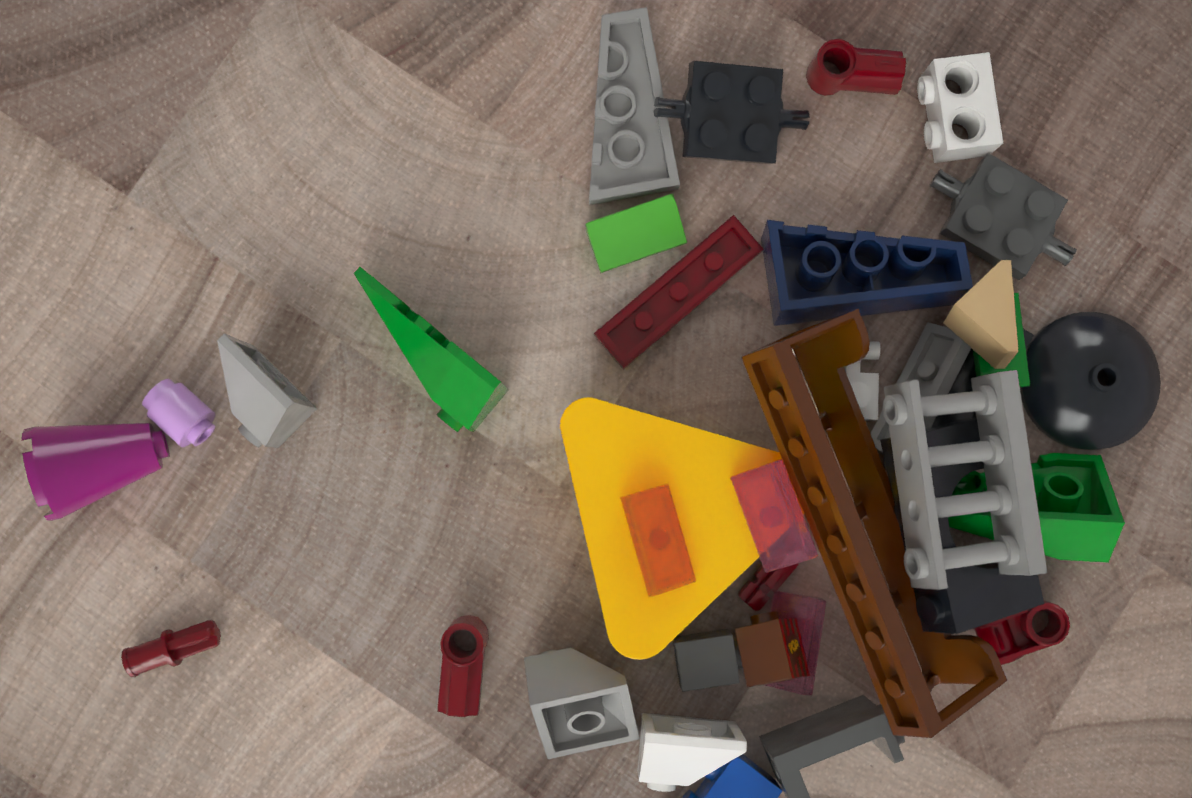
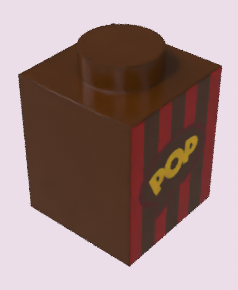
[735,611,810,687]

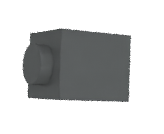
[673,629,743,692]

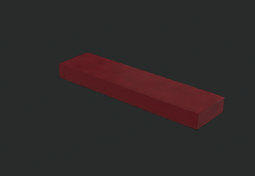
[594,215,764,370]

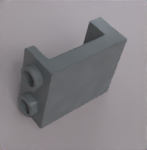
[759,695,905,798]

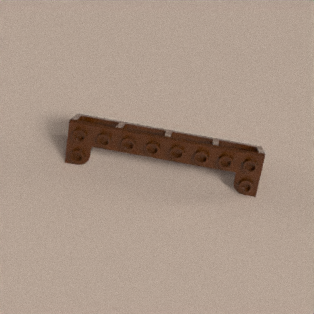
[741,309,1007,738]

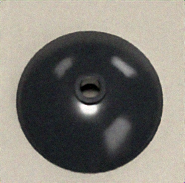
[1020,312,1161,450]

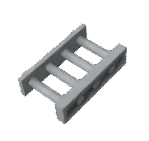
[883,370,1047,590]

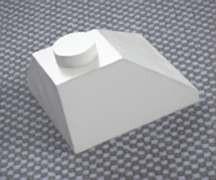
[637,713,747,792]

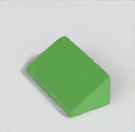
[585,194,687,273]

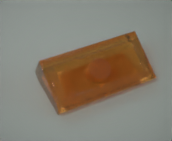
[620,484,696,597]

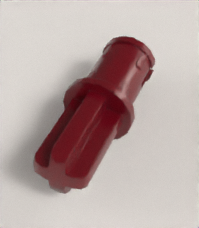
[121,620,221,677]

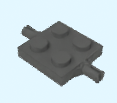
[930,153,1077,280]

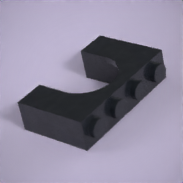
[880,417,1045,634]

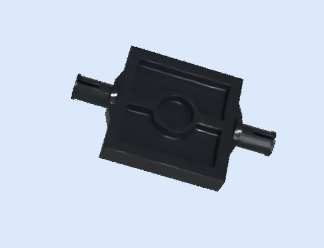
[653,61,810,164]

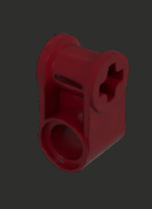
[974,600,1070,665]

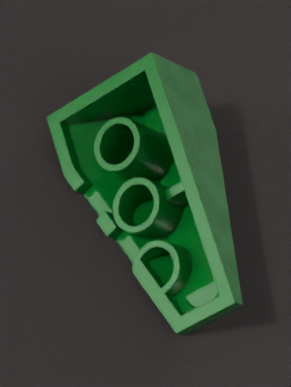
[948,453,1125,563]

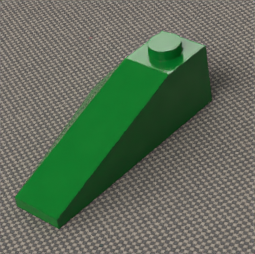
[354,267,508,432]

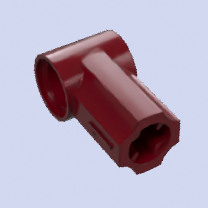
[806,39,906,96]
[437,615,489,717]

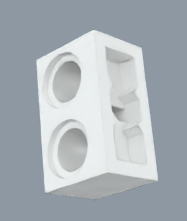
[917,52,1003,163]

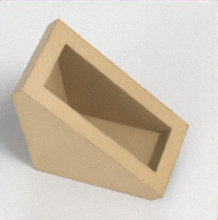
[943,260,1018,369]

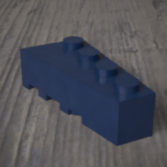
[761,220,973,326]

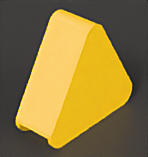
[560,397,804,660]

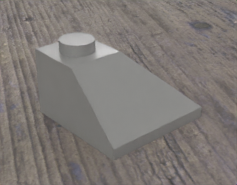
[217,333,317,448]
[524,647,640,759]

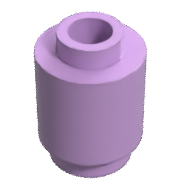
[142,379,215,447]

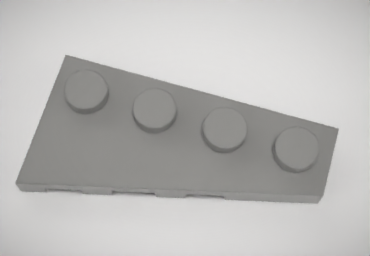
[589,7,680,205]

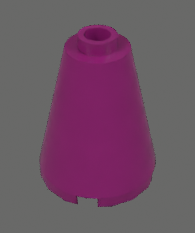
[21,423,170,521]

